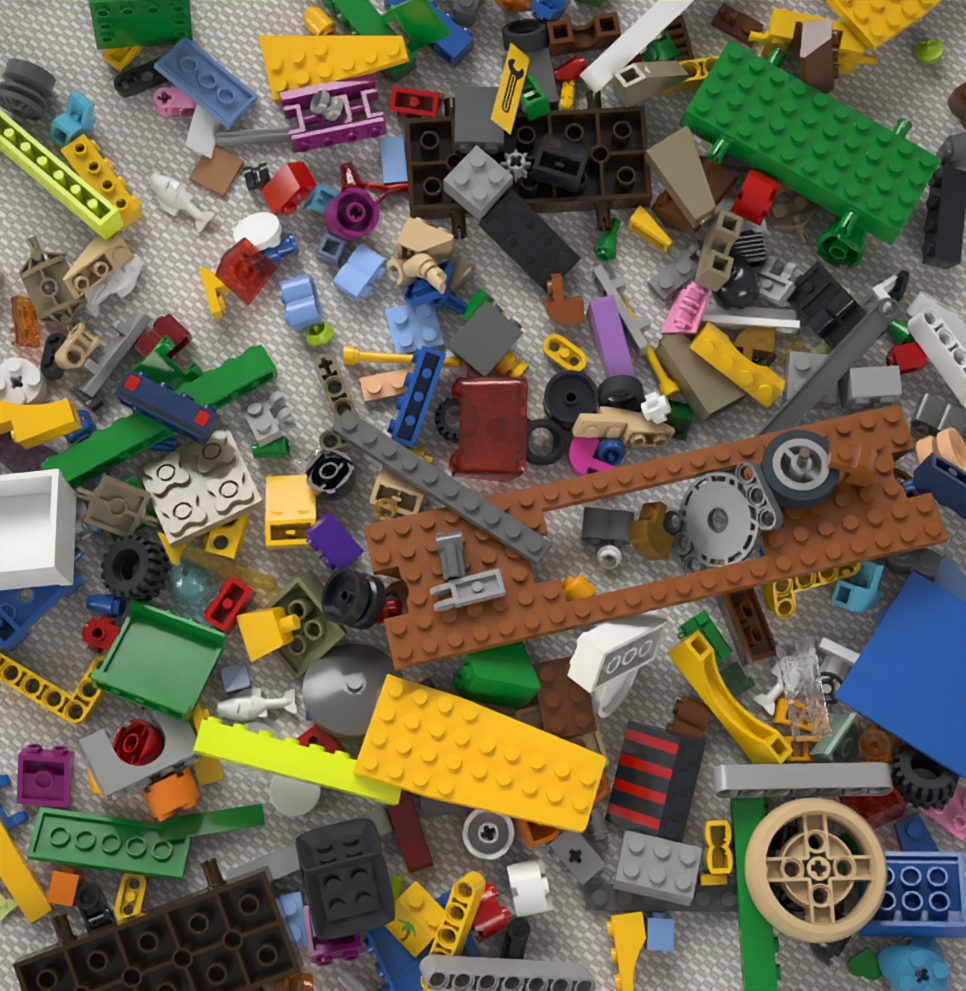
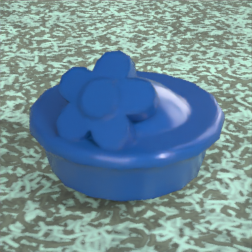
[595,438,626,466]

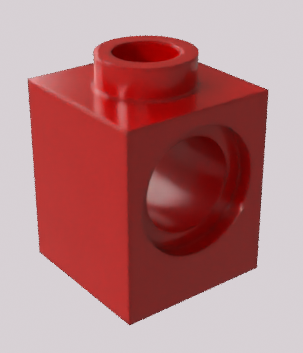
[886,342,927,375]

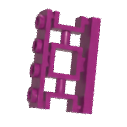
[280,73,387,153]

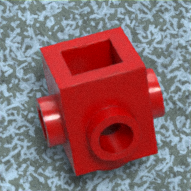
[81,616,121,654]

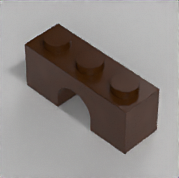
[546,12,621,57]

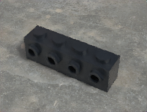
[921,166,966,270]

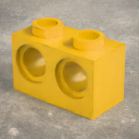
[203,513,251,562]

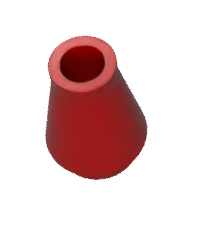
[553,56,587,83]

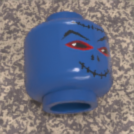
[64,410,97,444]

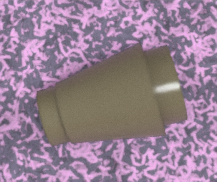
[448,256,476,294]

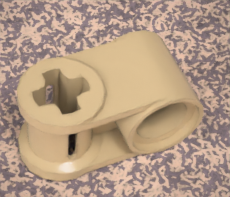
[55,323,101,370]

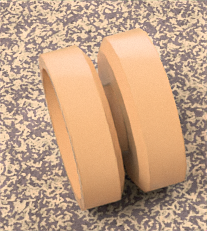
[916,427,966,472]

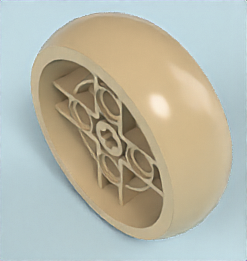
[745,798,888,943]

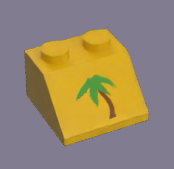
[384,881,445,958]

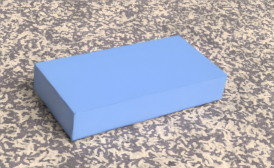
[380,136,408,185]

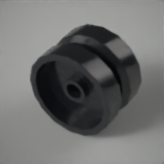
[542,370,599,431]
[321,567,386,630]

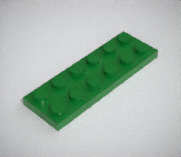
[27,807,193,881]

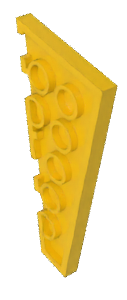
[259,36,410,104]

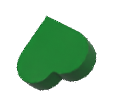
[847,947,882,980]

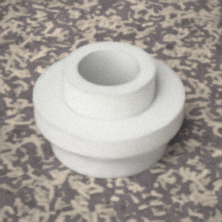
[597,545,622,569]

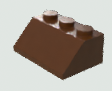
[800,20,839,94]
[650,155,738,233]

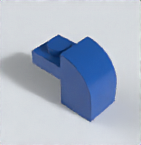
[530,0,571,24]

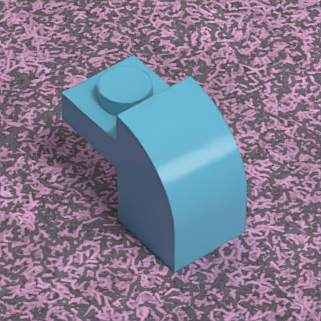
[49,90,96,148]
[831,561,884,612]

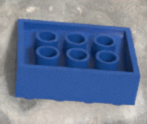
[857,851,966,938]

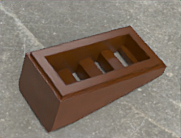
[660,15,694,62]

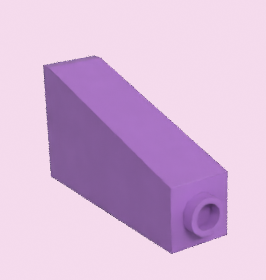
[586,294,636,397]

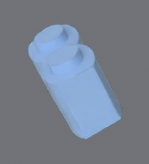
[333,243,386,302]

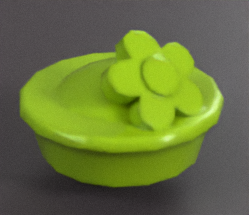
[915,39,944,64]
[305,321,334,346]

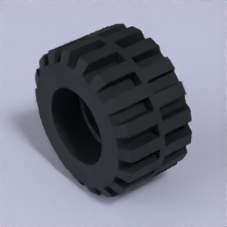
[101,535,171,602]
[891,743,959,810]

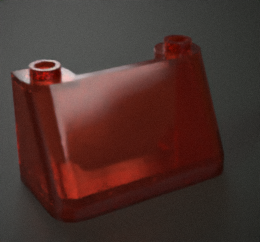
[449,377,528,482]

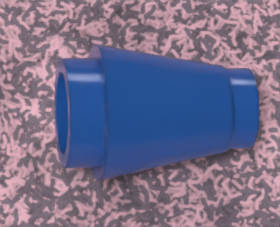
[86,594,126,618]

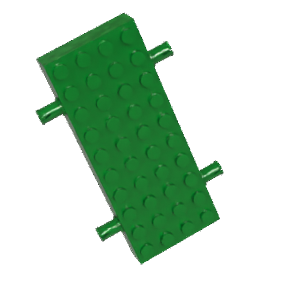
[679,40,941,245]

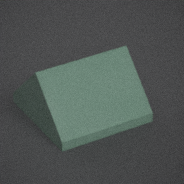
[808,713,866,763]

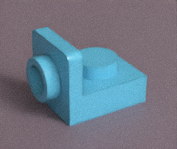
[303,184,339,215]

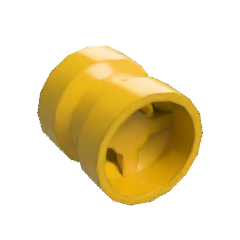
[495,351,530,385]

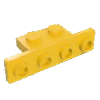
[189,696,224,786]

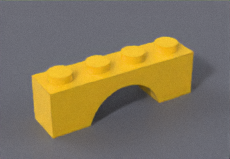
[690,321,785,408]

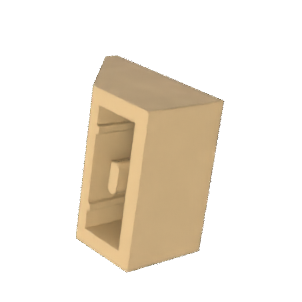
[396,217,454,261]
[369,465,428,516]

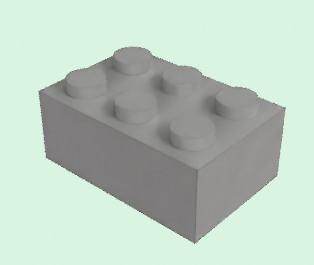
[613,830,702,906]

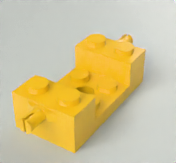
[748,8,877,74]

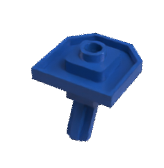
[403,260,467,315]

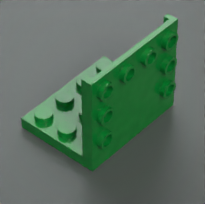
[89,0,193,50]

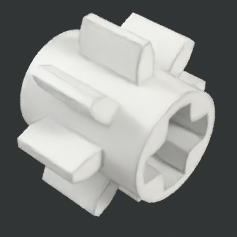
[641,392,671,424]

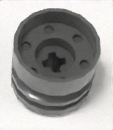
[0,58,56,120]

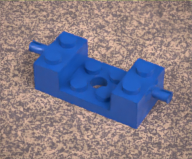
[0,547,86,652]

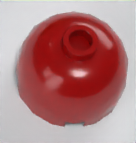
[112,719,164,766]

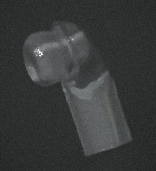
[290,448,325,472]

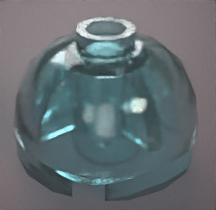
[168,557,220,605]

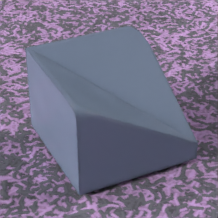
[315,232,347,267]
[220,663,252,694]

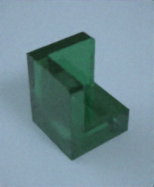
[719,662,756,698]

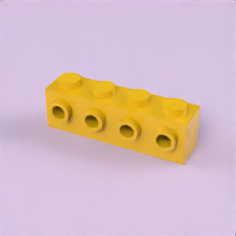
[60,134,143,232]

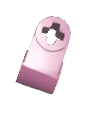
[153,87,197,117]

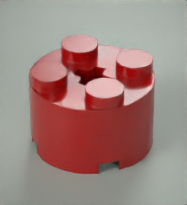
[730,168,782,226]
[459,882,511,942]

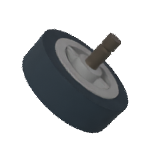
[760,430,840,509]

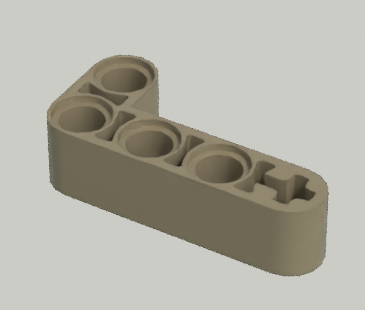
[314,353,360,455]

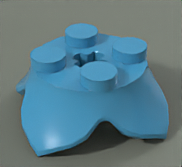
[878,937,951,991]

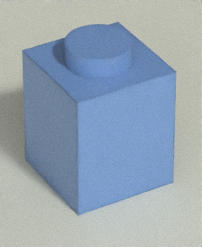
[645,912,674,951]

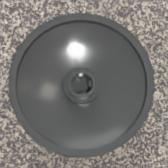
[302,644,404,740]

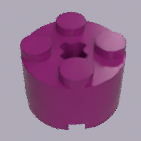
[324,188,379,242]

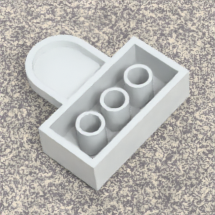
[567,611,668,717]

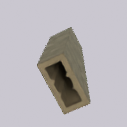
[645,126,716,229]
[654,332,748,423]

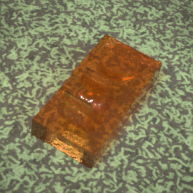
[10,295,40,348]

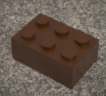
[532,656,598,739]

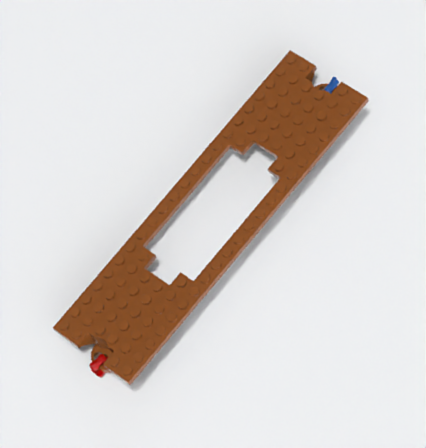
[363,404,949,671]

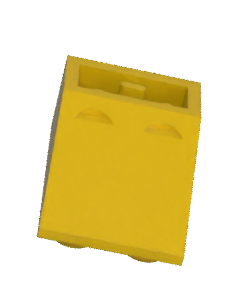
[265,475,318,550]

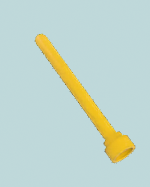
[620,295,680,399]
[343,345,461,368]

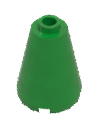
[815,216,867,269]

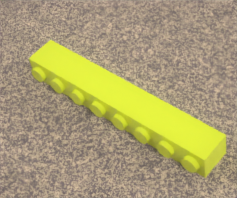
[0,110,124,241]
[192,717,402,806]

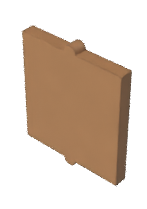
[189,146,244,197]

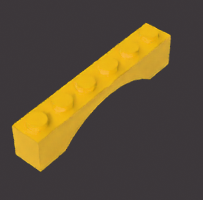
[667,629,794,764]
[606,911,646,991]

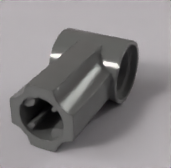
[435,530,466,583]

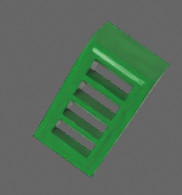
[519,72,550,121]

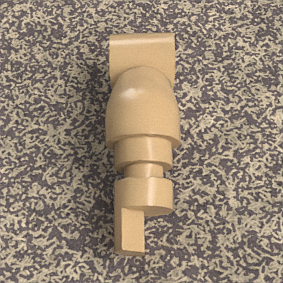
[385,253,447,294]

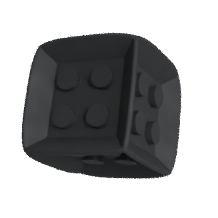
[295,819,395,939]

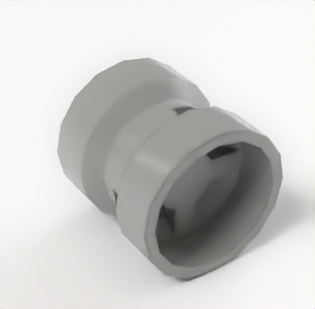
[310,89,344,122]

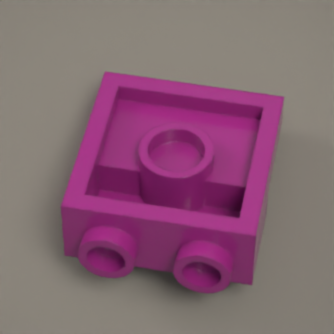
[17,744,75,807]
[303,905,364,966]

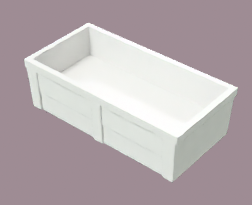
[0,469,77,590]

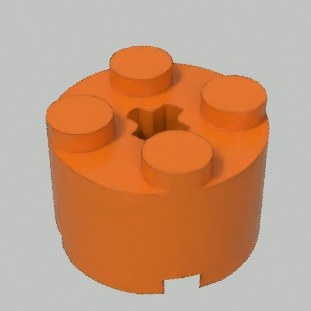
[141,767,201,822]

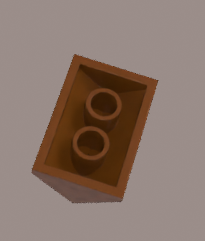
[716,588,779,667]

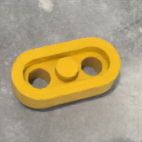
[542,334,587,372]
[114,873,148,920]

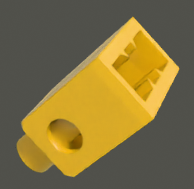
[236,607,301,662]

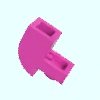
[568,437,615,477]

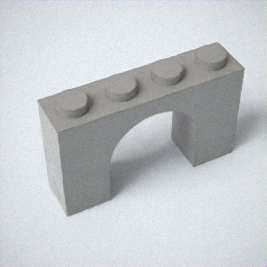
[79,710,201,802]

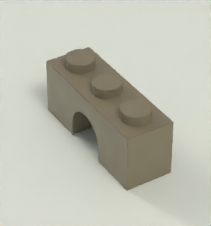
[694,209,743,292]

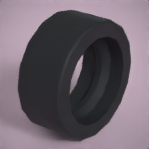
[502,19,548,54]
[597,375,645,413]
[516,418,566,466]

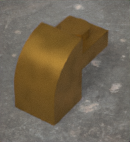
[733,326,776,361]
[629,501,674,561]

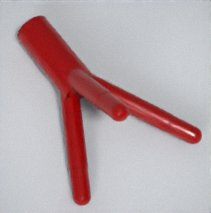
[358,180,408,205]

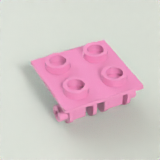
[661,282,712,334]
[918,784,966,842]

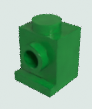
[640,33,679,62]

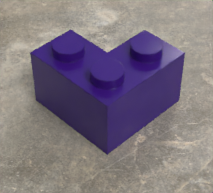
[304,512,365,571]

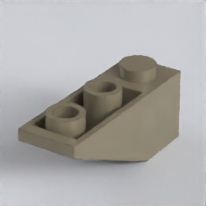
[613,60,689,108]

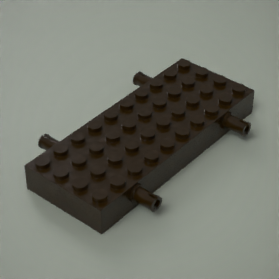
[404,90,652,239]
[13,858,304,991]

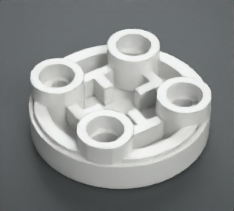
[233,212,282,256]
[269,775,322,817]

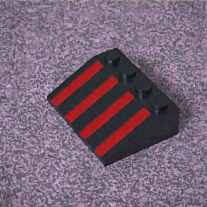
[605,720,706,843]

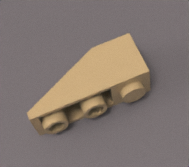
[63,233,133,299]

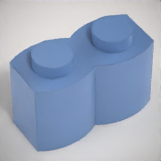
[279,273,324,332]

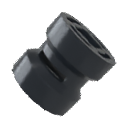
[243,163,271,191]

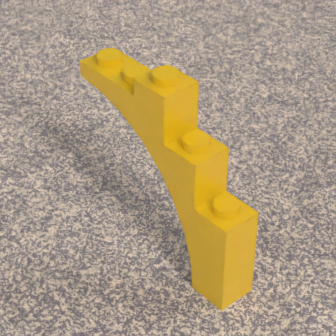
[0,398,82,450]

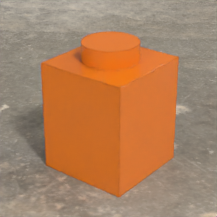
[46,866,84,907]

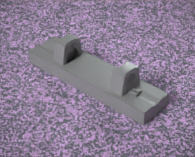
[592,264,650,357]
[78,311,152,397]

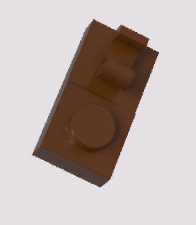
[711,3,764,47]

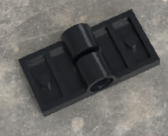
[478,189,581,293]
[787,261,886,350]

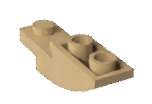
[572,406,675,448]

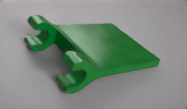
[379,0,451,53]
[119,335,203,391]

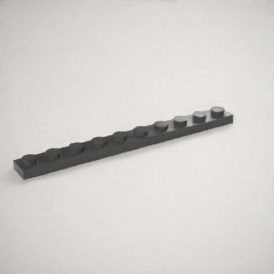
[332,409,552,566]
[585,884,844,913]

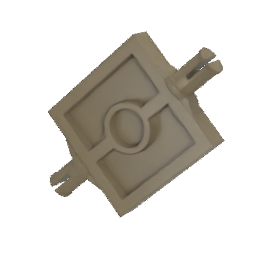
[74,474,159,537]

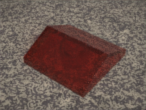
[215,237,278,306]

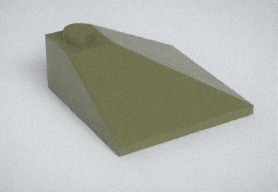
[263,570,348,680]

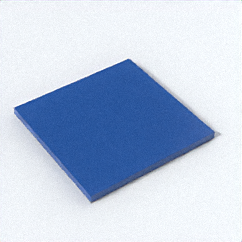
[833,571,966,780]

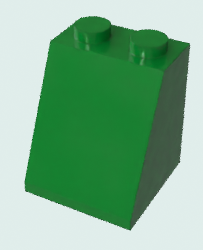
[453,641,541,709]

